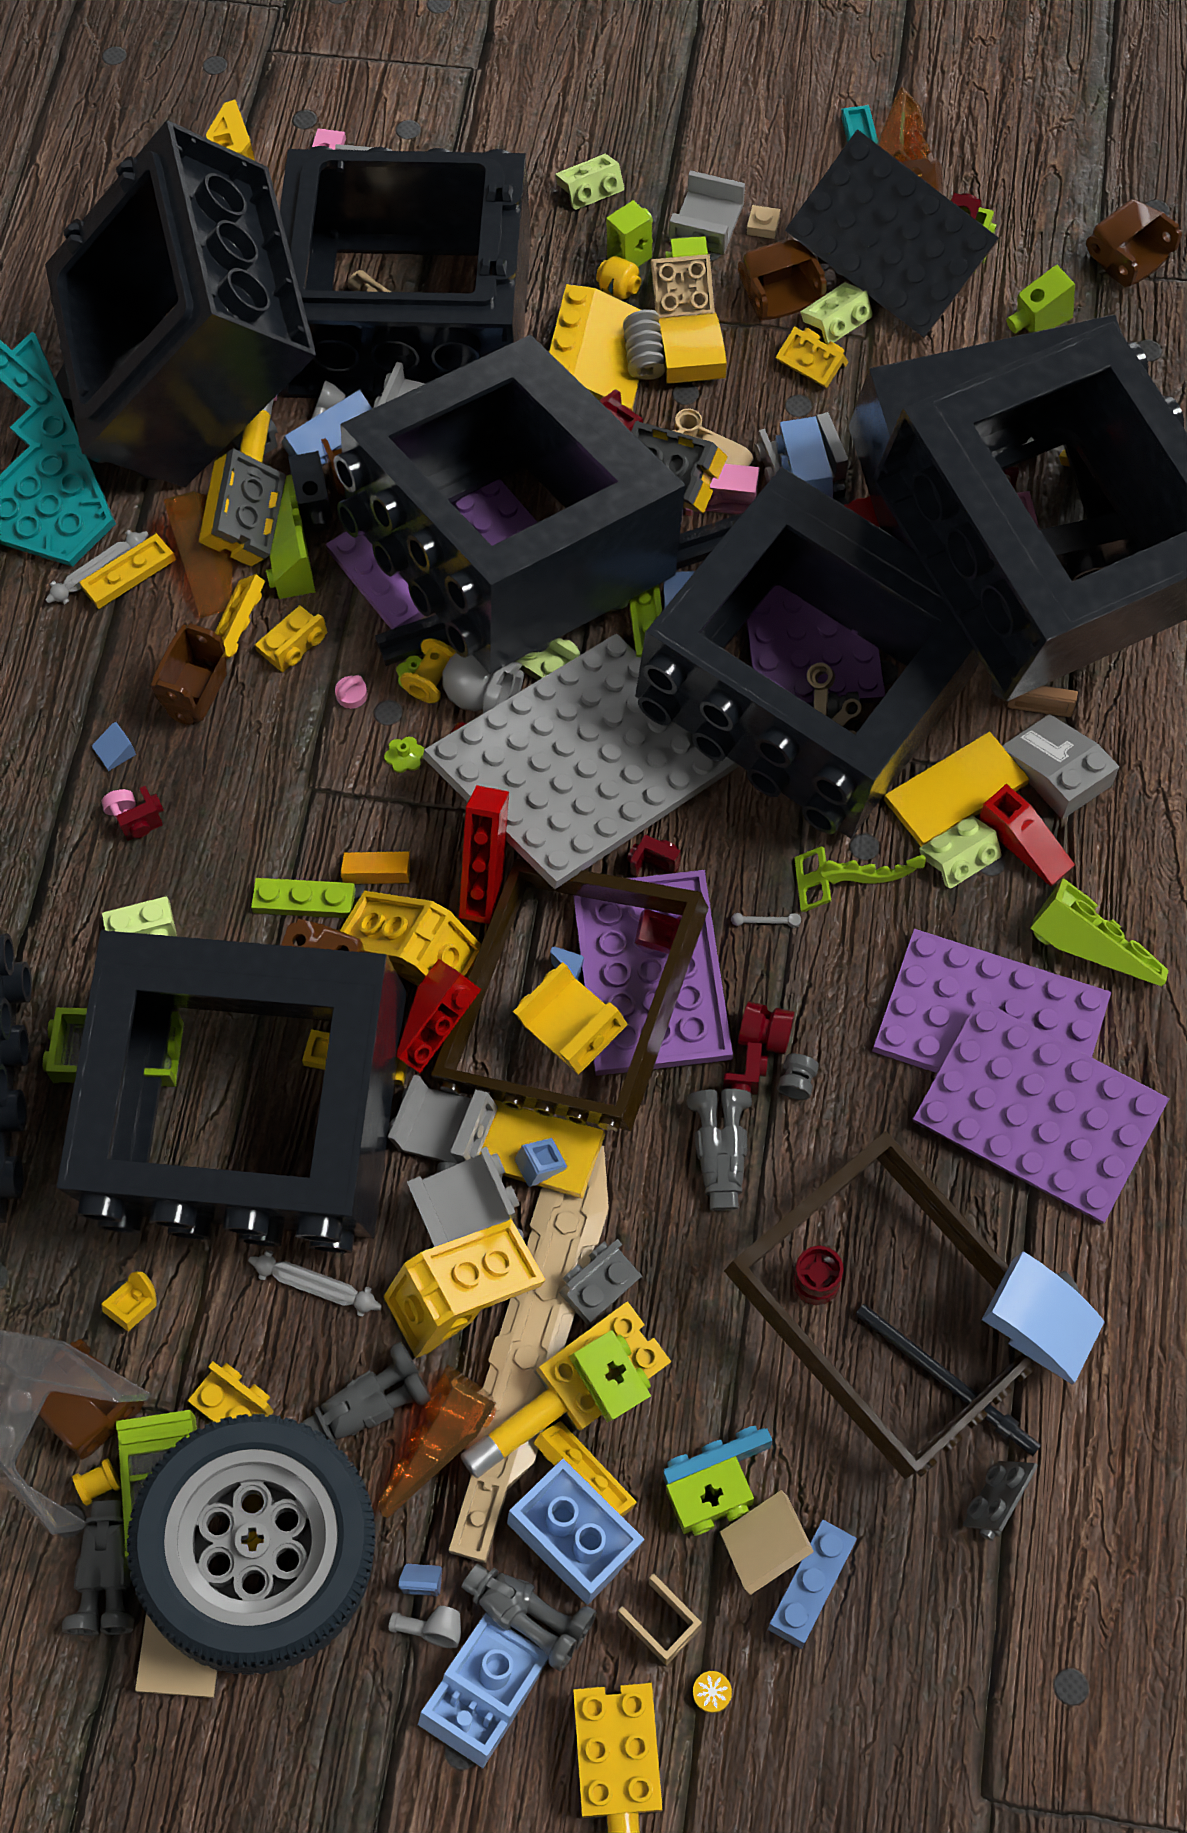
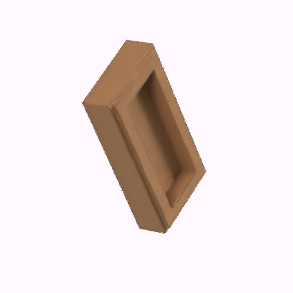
[1007,686,1078,717]

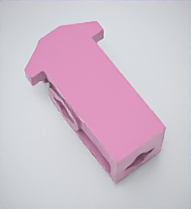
[683,464,759,516]

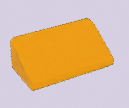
[341,852,410,884]

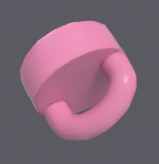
[335,675,368,709]
[101,789,136,819]

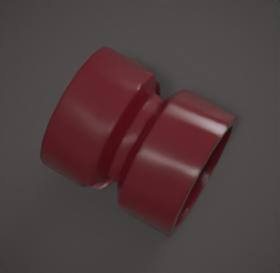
[738,1001,795,1055]
[793,1245,844,1305]

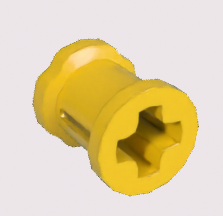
[72,1458,121,1506]

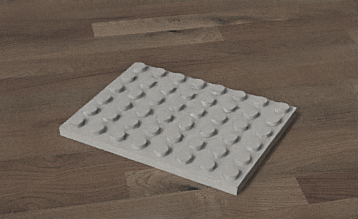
[423,633,740,889]

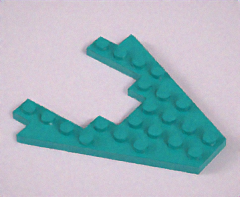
[0,331,116,567]

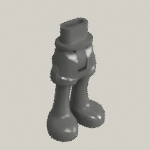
[461,1564,597,1672]

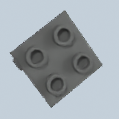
[963,1461,1038,1541]

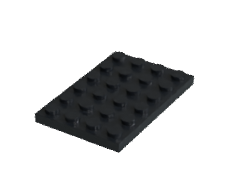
[785,129,999,338]

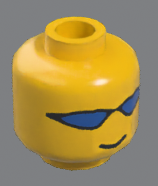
[596,256,642,300]

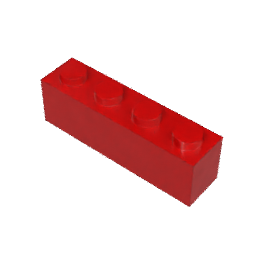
[459,785,509,924]

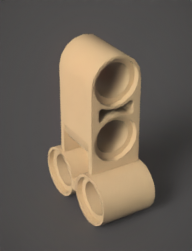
[673,409,753,466]

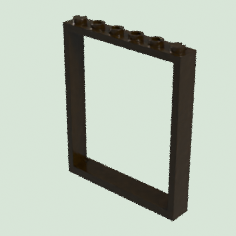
[431,858,709,1132]
[724,1131,1037,1479]

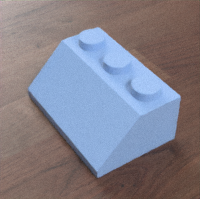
[507,1459,645,1605]

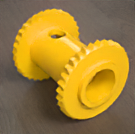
[400,638,457,703]

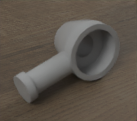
[311,381,346,419]
[389,1606,461,1648]

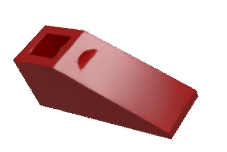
[979,784,1075,887]
[396,959,482,1073]

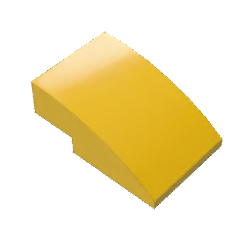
[658,312,727,383]

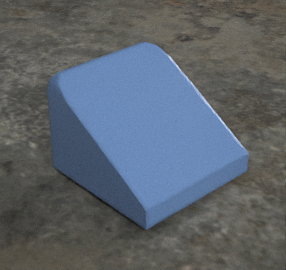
[92,722,136,771]
[550,946,584,982]
[515,1138,568,1187]
[398,1564,442,1596]

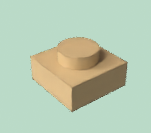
[747,205,781,239]

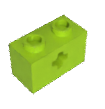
[606,200,653,267]
[569,1330,651,1423]
[666,1456,754,1536]

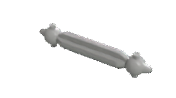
[45,530,149,605]
[248,1250,382,1316]

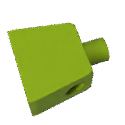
[1006,264,1075,333]

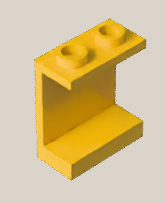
[513,962,628,1075]

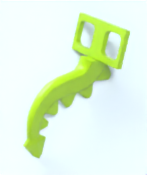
[794,846,926,912]

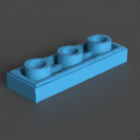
[663,1426,773,1485]

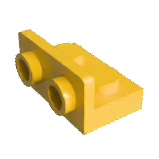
[775,326,848,389]
[255,605,327,673]
[188,1361,274,1423]

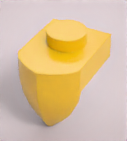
[101,1271,157,1332]

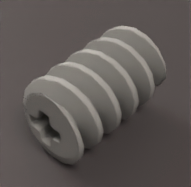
[623,310,666,380]

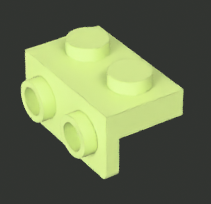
[919,815,1002,889]

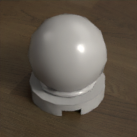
[443,653,524,714]

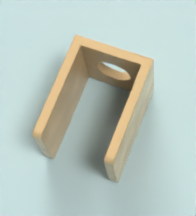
[618,1574,702,1666]

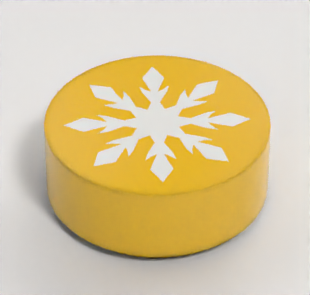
[693,1671,732,1713]

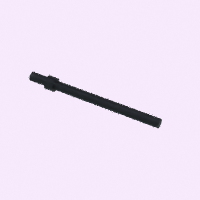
[855,1304,1041,1457]

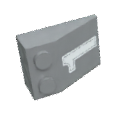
[1002,714,1119,820]

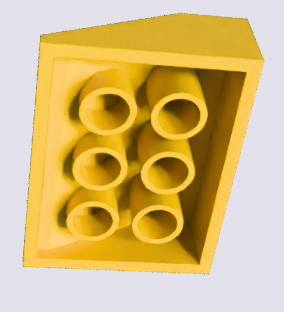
[549,284,640,411]

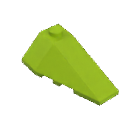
[266,475,315,599]
[1030,878,1168,987]

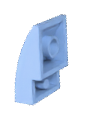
[982,1251,1105,1384]
[418,1613,548,1768]

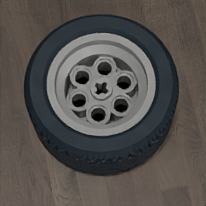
[127,1414,376,1675]

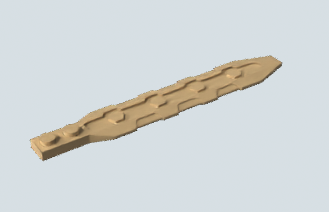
[449,1146,609,1564]

